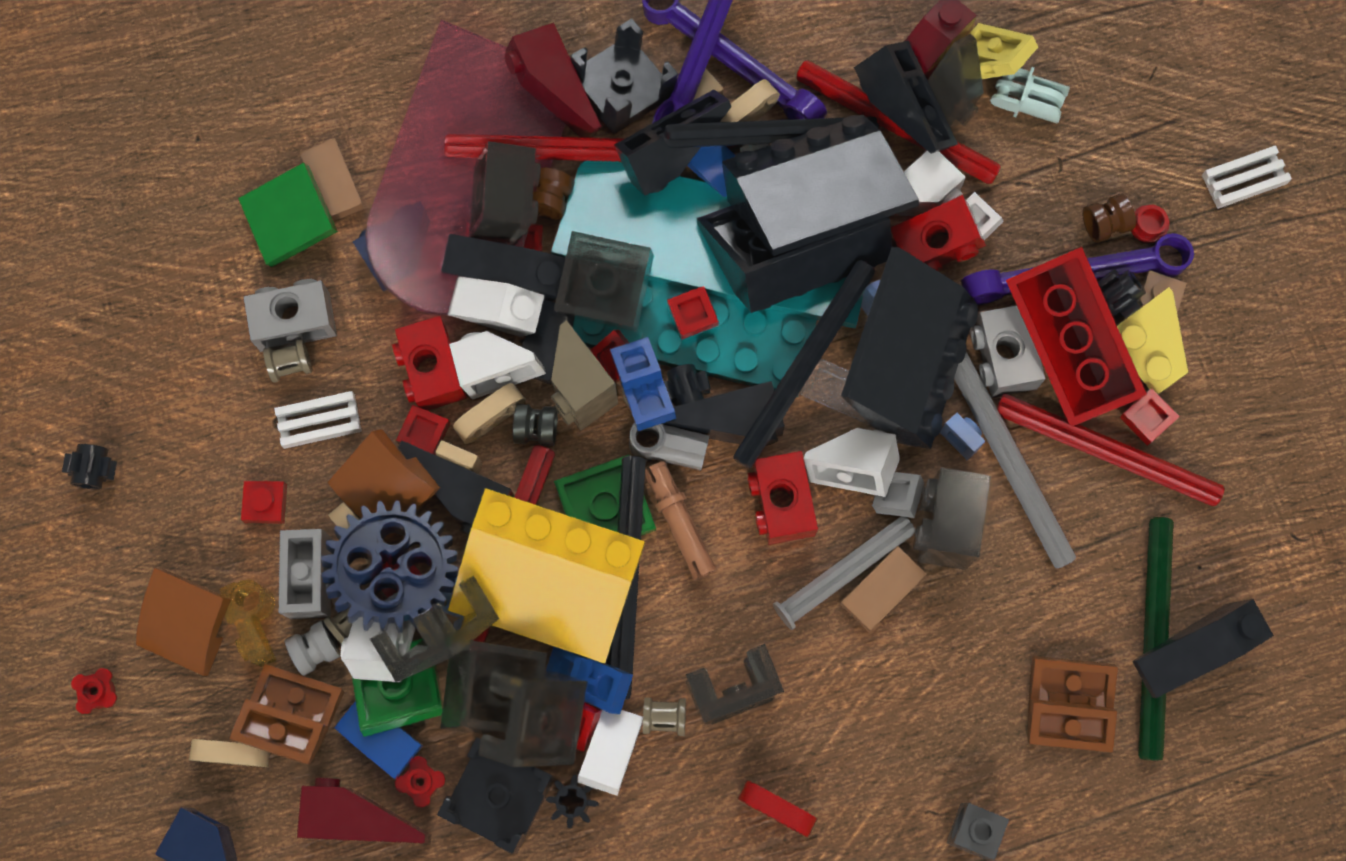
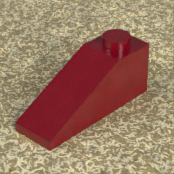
[905,0,977,80]
[504,22,601,138]
[297,778,431,843]

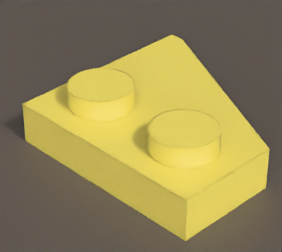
[933,23,1038,85]
[1117,287,1189,395]

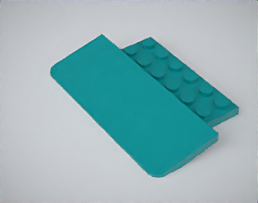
[551,161,865,397]

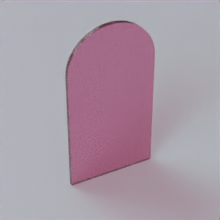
[366,20,565,315]

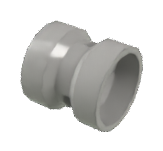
[285,620,341,676]

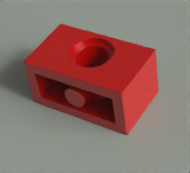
[891,195,986,272]
[392,316,467,411]
[747,451,818,545]

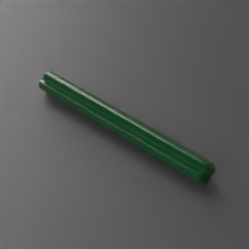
[1138,517,1174,761]

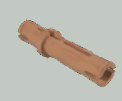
[645,461,717,581]

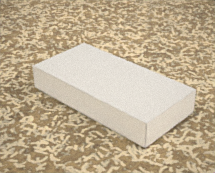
[577,710,643,795]

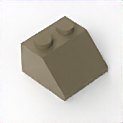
[551,321,618,431]

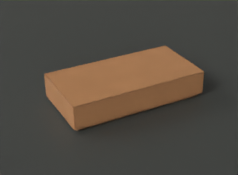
[300,139,365,221]
[840,546,927,632]

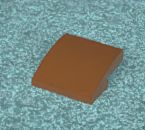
[327,429,440,539]
[136,568,231,676]
[1028,656,1118,753]
[229,664,344,766]

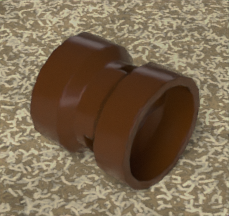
[526,168,575,220]
[1082,193,1136,243]

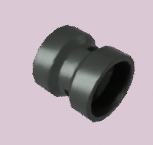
[513,404,558,446]

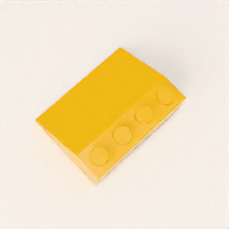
[448,488,645,664]

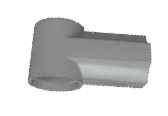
[629,423,709,471]

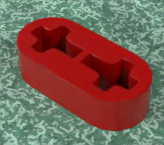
[737,780,817,838]

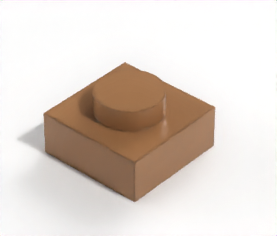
[1139,270,1187,313]

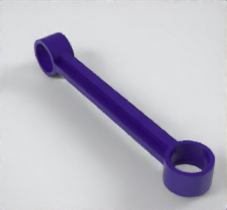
[642,0,827,119]
[652,0,733,123]
[961,234,1194,305]

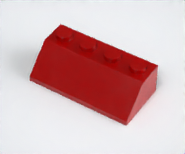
[1006,247,1148,427]

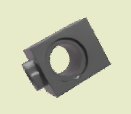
[946,803,1009,860]

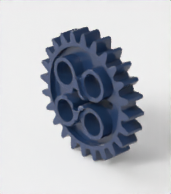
[321,500,458,634]

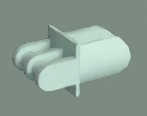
[990,67,1070,123]

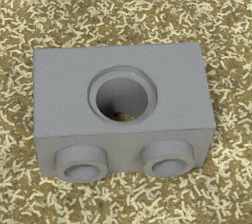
[243,279,337,352]
[970,306,1045,398]
[279,529,332,619]

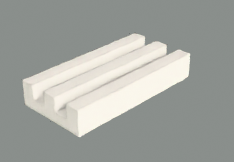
[1202,145,1292,209]
[274,391,362,449]

